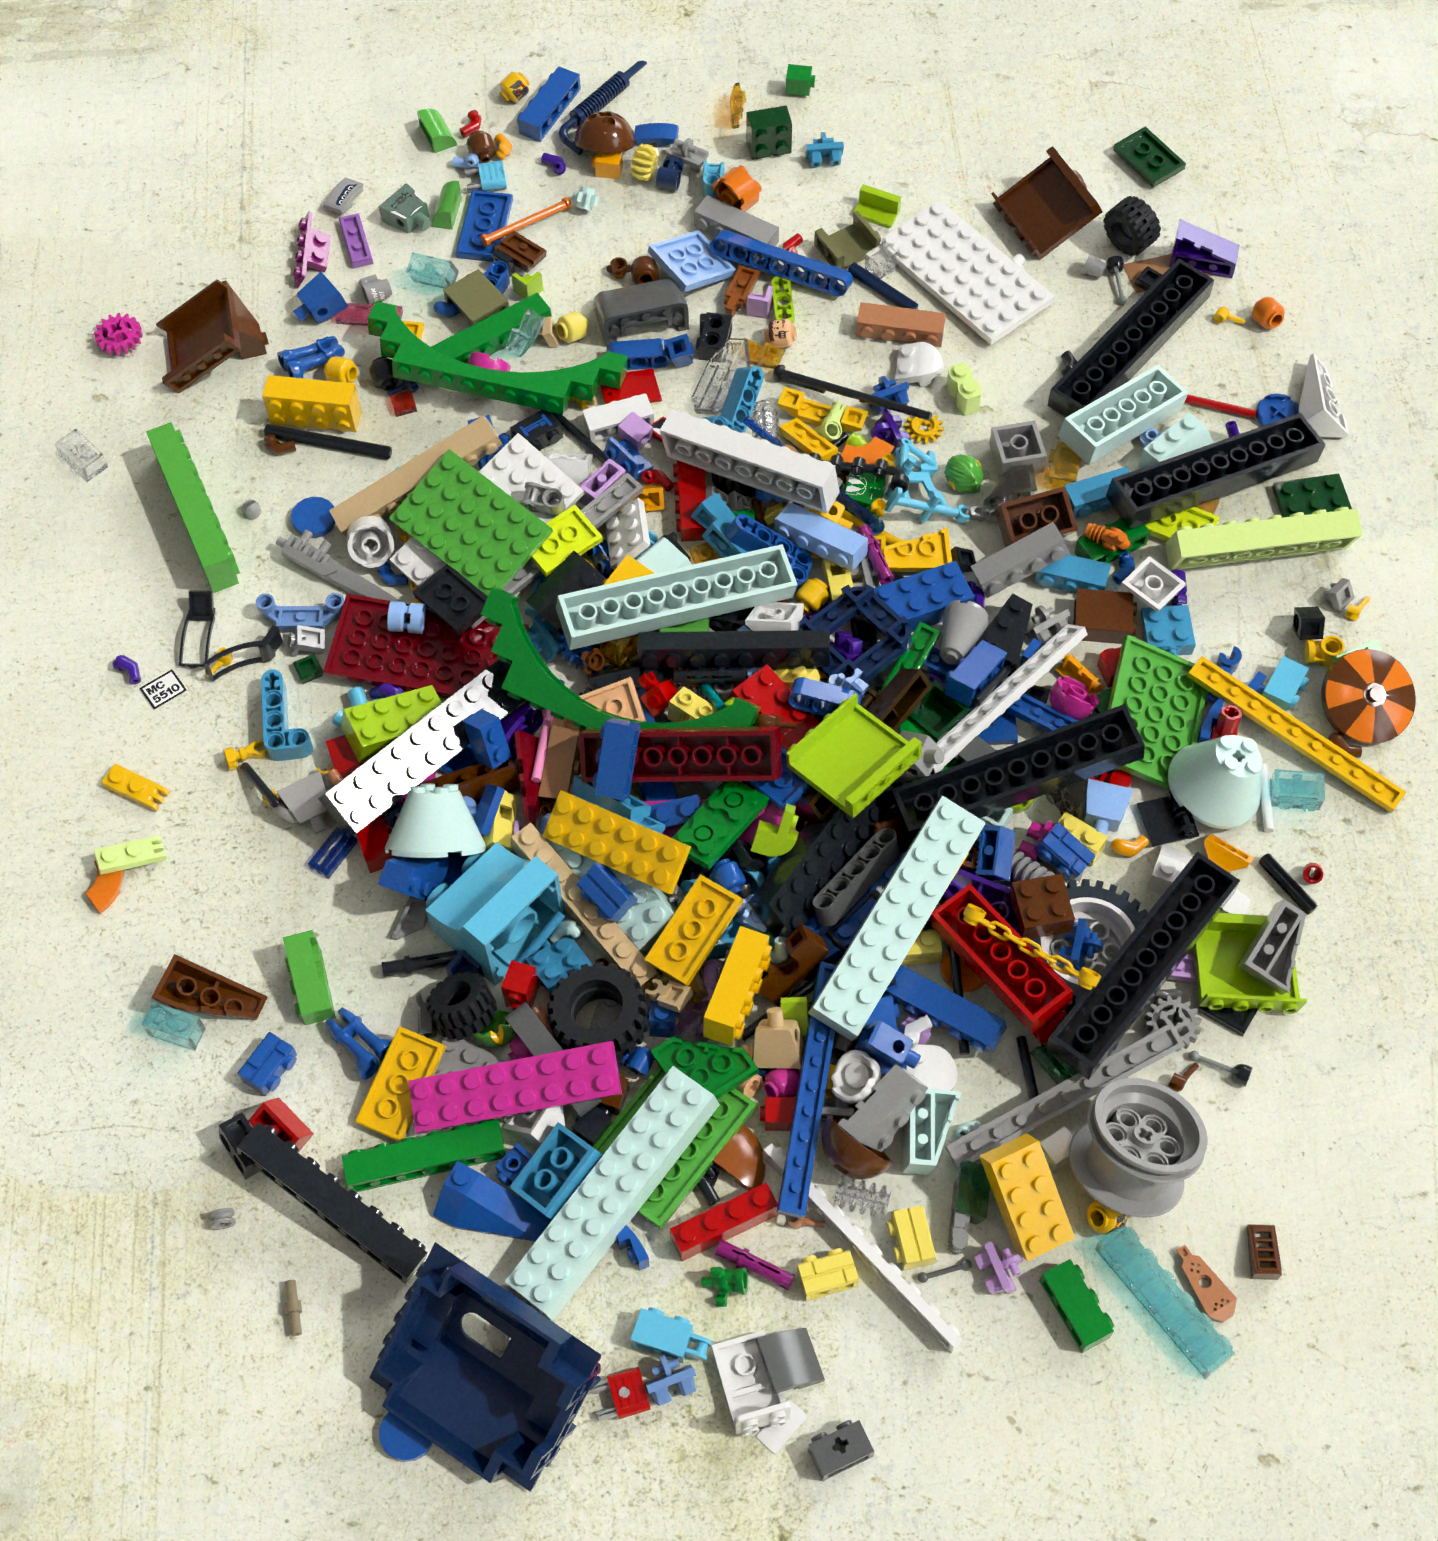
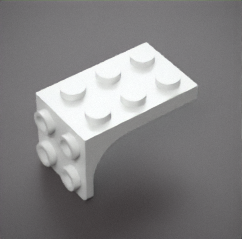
[711,1330,791,1436]

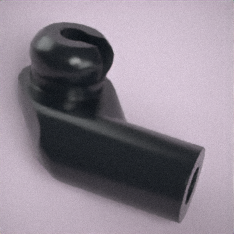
[697,1164,720,1206]

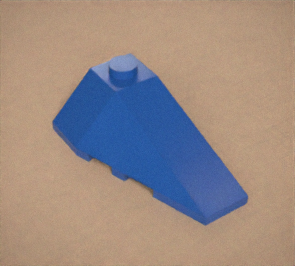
[433,1161,551,1242]

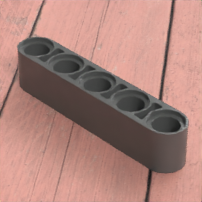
[813,828,901,926]
[504,1002,602,1117]

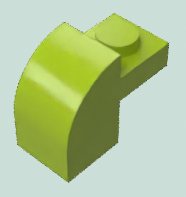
[751,803,799,857]

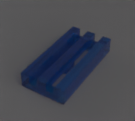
[308,827,358,879]

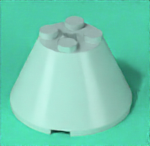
[1168,735,1262,829]
[385,784,486,858]

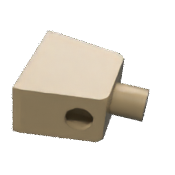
[753,1007,805,1069]

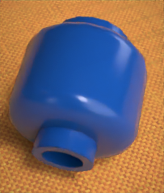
[709,859,746,895]

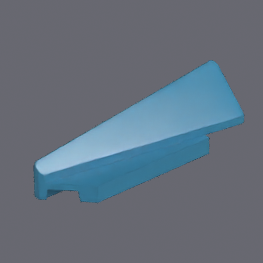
[691,493,747,558]
[572,775,665,833]

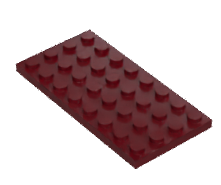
[323,593,529,698]

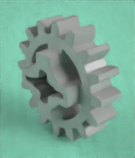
[1144,995,1202,1052]

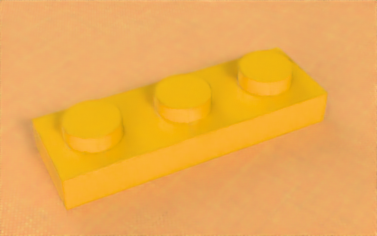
[779,418,838,460]

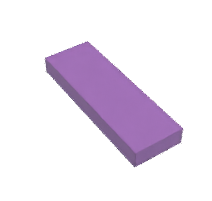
[339,213,374,269]

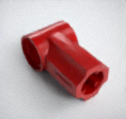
[1210,705,1242,740]

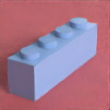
[775,502,868,571]

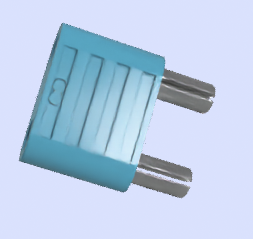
[464,160,507,191]

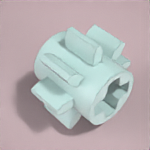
[572,186,599,211]

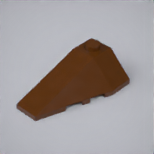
[222,281,269,360]
[151,954,268,1020]

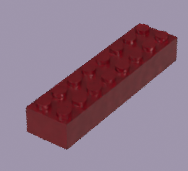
[579,726,782,782]

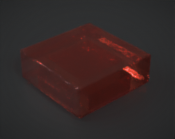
[390,390,417,417]

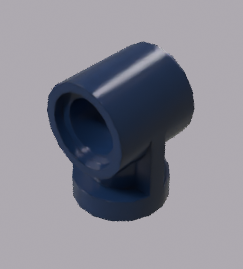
[656,156,684,191]

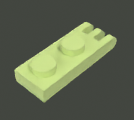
[94,836,167,875]

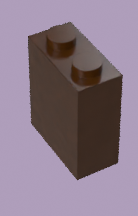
[1073,588,1137,644]

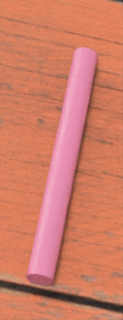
[531,708,553,783]

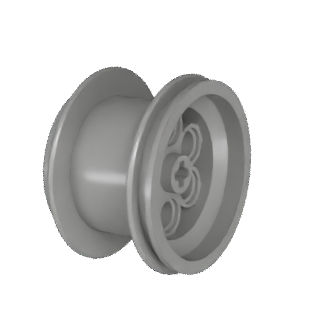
[1069,1078,1208,1218]

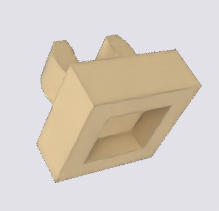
[534,316,559,348]

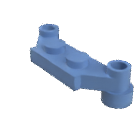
[256,593,344,631]

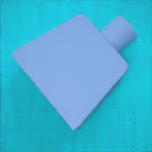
[1083,779,1134,836]

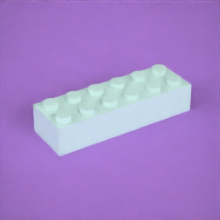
[1058,365,1189,465]
[547,840,678,951]

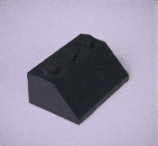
[526,551,607,633]
[587,659,665,692]

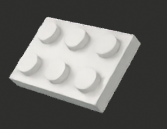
[605,497,650,570]

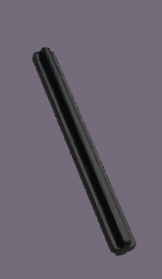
[264,424,392,459]

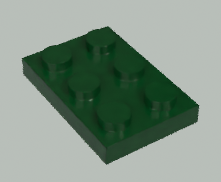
[1113,126,1186,188]
[1272,473,1352,518]

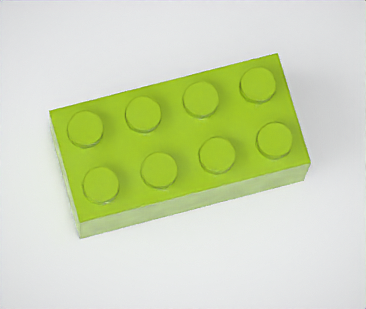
[341,685,442,763]

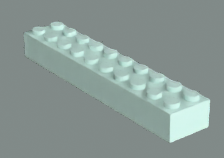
[556,544,797,650]
[808,796,986,1041]
[505,1066,720,1321]

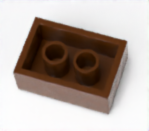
[994,486,1078,547]

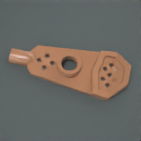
[1176,1245,1237,1323]

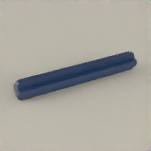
[848,262,918,310]

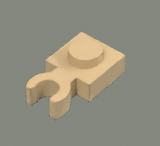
[645,979,694,1013]

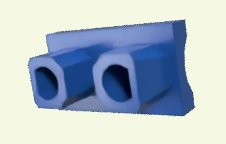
[868,376,910,415]
[1059,918,1104,971]

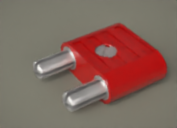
[591,1366,651,1422]

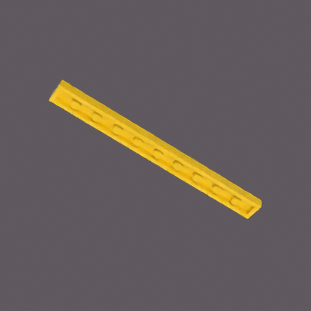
[1187,656,1406,813]

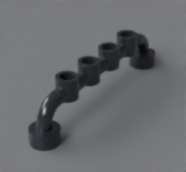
[809,453,910,493]

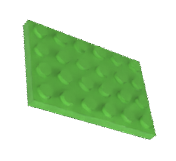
[389,449,553,597]
[1107,635,1207,790]
[593,1066,757,1230]

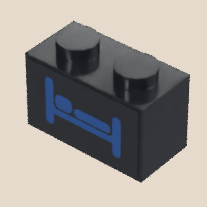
[510,410,563,451]

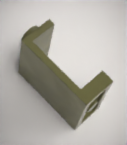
[814,211,881,269]
[443,269,509,327]

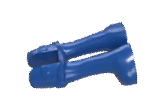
[277,336,345,378]
[325,1007,392,1080]

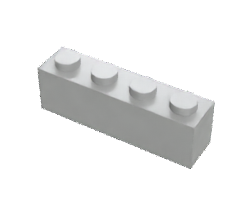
[694,195,779,257]
[970,522,1070,598]

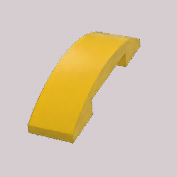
[777,387,868,432]

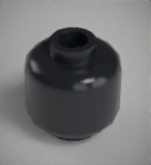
[369,356,400,391]

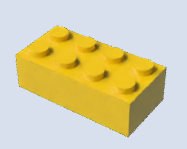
[262,375,362,432]
[703,926,772,1047]
[979,1133,1075,1261]

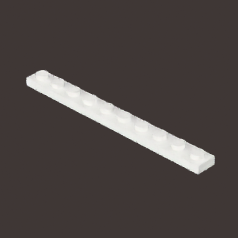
[931,624,1088,774]
[764,1143,961,1353]

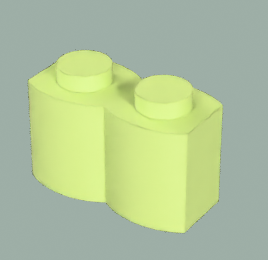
[946,362,981,416]

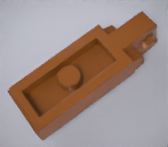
[724,265,760,318]

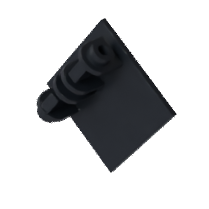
[1137,790,1199,847]

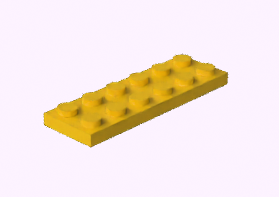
[542,790,691,894]

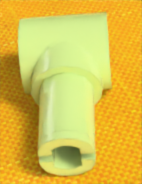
[814,401,846,442]

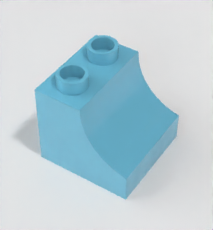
[425,842,565,986]

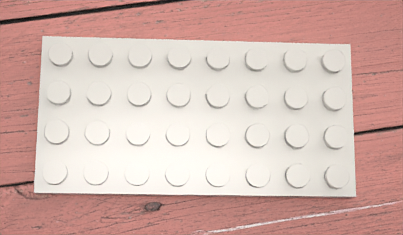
[879,200,1055,345]
[389,433,584,587]

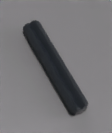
[1259,853,1318,915]

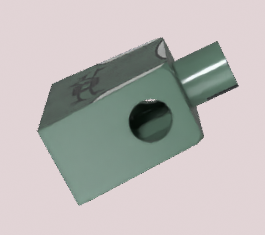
[379,183,431,233]

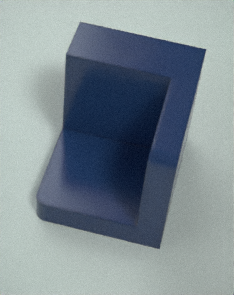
[445,950,484,977]

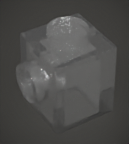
[865,241,899,279]

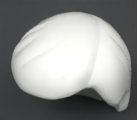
[831,1050,881,1104]

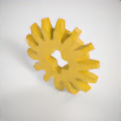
[904,411,944,444]

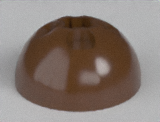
[574,111,635,153]
[821,1115,893,1180]

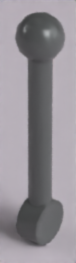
[918,1259,972,1283]

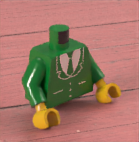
[838,453,895,520]

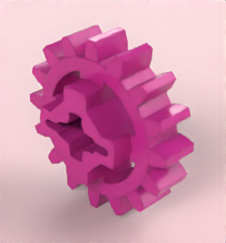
[94,313,143,356]

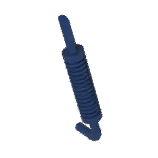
[559,61,647,155]

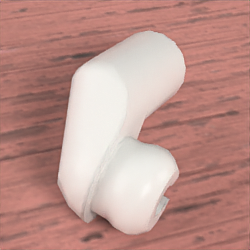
[903,1015,932,1051]

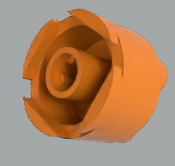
[712,165,762,212]

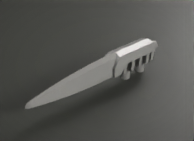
[276,529,402,602]

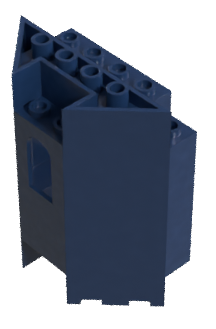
[369,1242,601,1492]

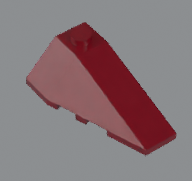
[514,730,546,827]

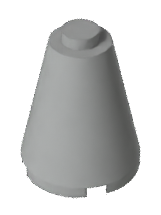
[940,600,989,665]

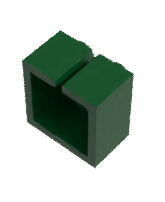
[746,105,792,160]
[908,680,971,742]

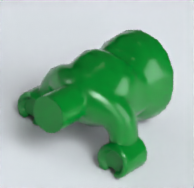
[701,1267,748,1307]

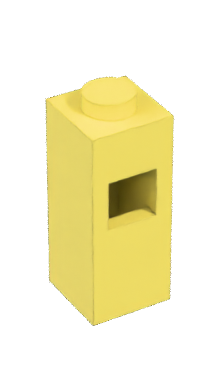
[822,558,853,603]
[481,790,517,852]

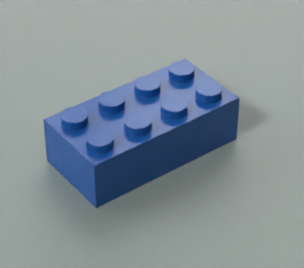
[874,561,975,633]

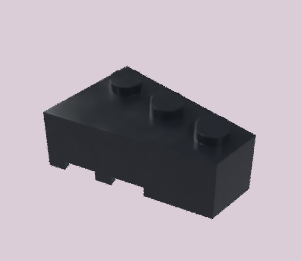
[975,593,1033,677]

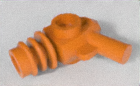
[1084,523,1131,552]

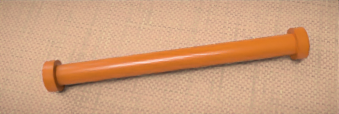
[480,197,572,247]

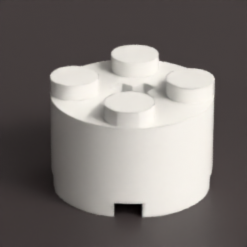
[347,516,394,568]

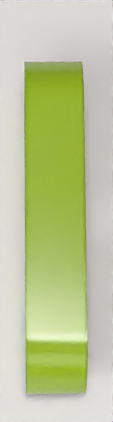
[771,276,795,323]

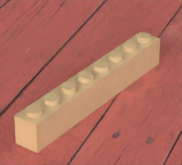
[329,415,503,537]
[511,823,658,991]

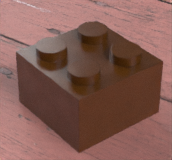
[1009,874,1075,939]

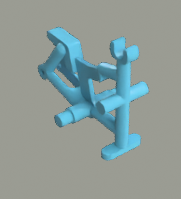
[885,438,970,524]

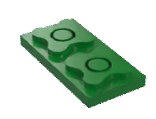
[672,781,770,870]

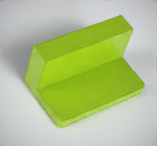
[853,184,901,228]

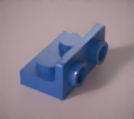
[603,437,654,480]

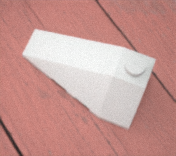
[1299,353,1349,438]
[1147,845,1251,914]

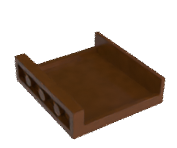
[991,146,1103,260]
[156,279,241,393]

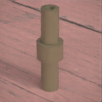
[285,1280,302,1336]

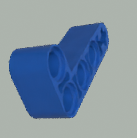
[725,514,813,592]

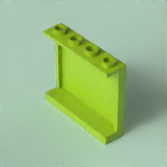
[786,693,922,818]
[1193,913,1307,1014]

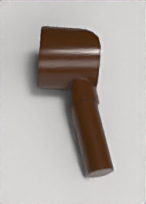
[1168,1062,1199,1091]

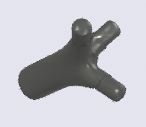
[1153,989,1183,1005]

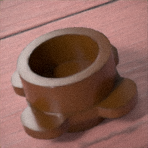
[606,257,631,279]
[581,648,605,674]

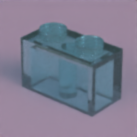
[406,252,459,289]
[1270,769,1325,811]
[141,1002,206,1051]

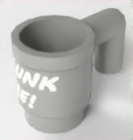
[359,274,392,305]

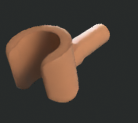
[787,1216,825,1229]

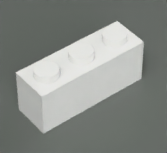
[583,394,654,443]

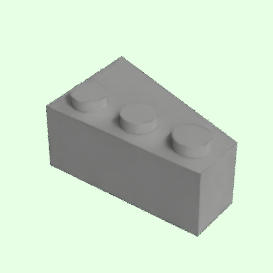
[1237,900,1306,995]
[838,1064,928,1152]

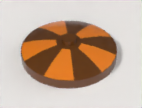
[1321,649,1416,745]

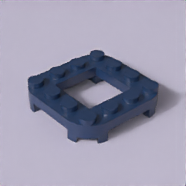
[798,584,913,683]

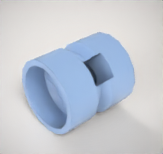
[387,601,426,634]

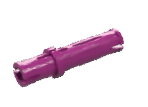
[856,525,894,585]
[715,1239,795,1291]

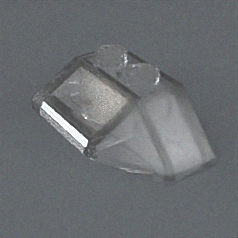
[691,338,750,415]

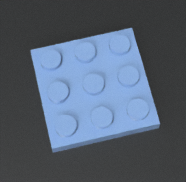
[647,230,736,292]

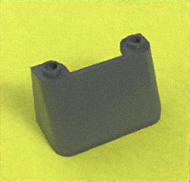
[593,278,689,347]

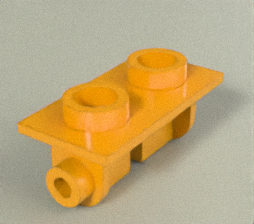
[1055,653,1105,695]

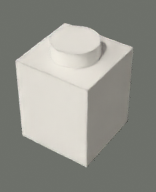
[1040,1126,1073,1172]

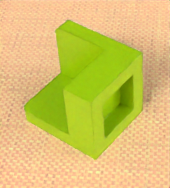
[511,272,543,299]

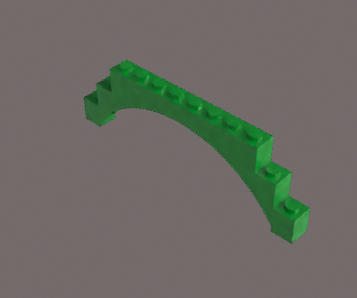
[367,301,628,415]
[480,588,761,730]

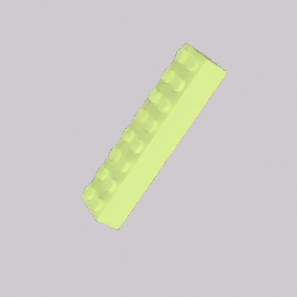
[1165,507,1363,570]

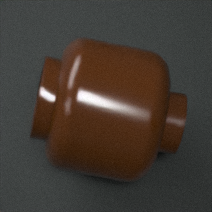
[466,130,496,163]
[631,256,659,285]

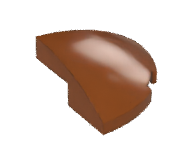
[713,1125,766,1191]

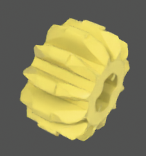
[630,144,659,181]

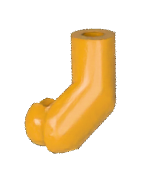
[494,133,512,160]
[1111,835,1149,857]

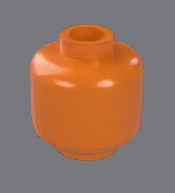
[1252,297,1285,329]

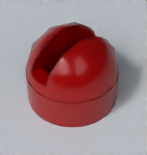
[1303,862,1323,884]

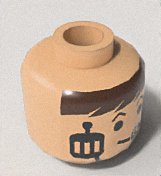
[764,319,797,349]

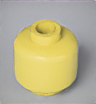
[556,311,589,343]

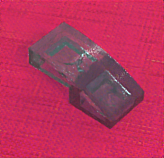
[505,309,545,357]

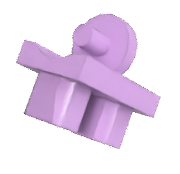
[974,1241,1023,1294]

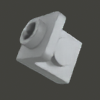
[287,625,325,656]

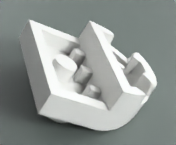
[895,342,944,387]
[906,1044,957,1091]

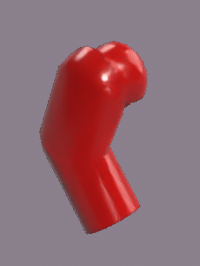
[459,110,482,138]
[782,233,803,254]
[641,469,674,492]

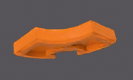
[840,437,895,465]
[86,860,124,914]

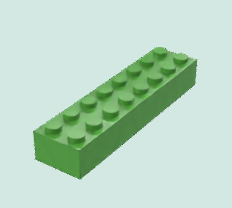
[146,422,240,593]

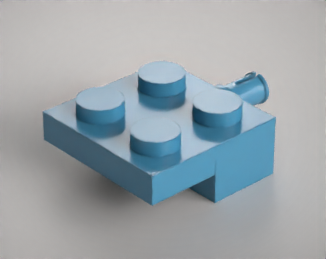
[1140,605,1196,656]
[526,935,593,995]

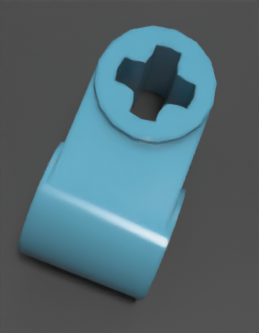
[703,161,725,198]

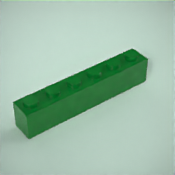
[431,293,552,363]
[342,1119,506,1192]

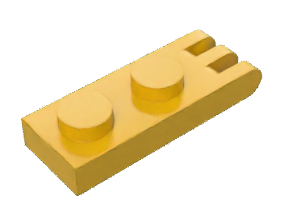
[101,764,170,812]

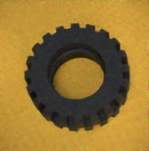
[547,962,649,1062]

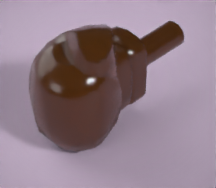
[755,713,797,733]

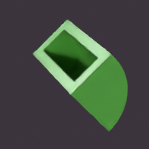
[417,108,457,153]
[432,181,462,230]

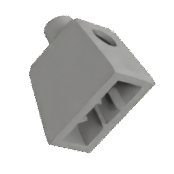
[895,731,944,783]

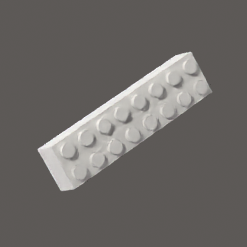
[660,409,840,513]

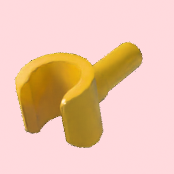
[1213,306,1245,325]
[1345,596,1370,621]
[205,647,233,678]

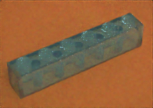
[1095,1223,1235,1380]

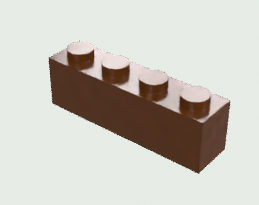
[417,758,521,804]

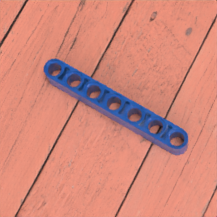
[710,230,853,296]

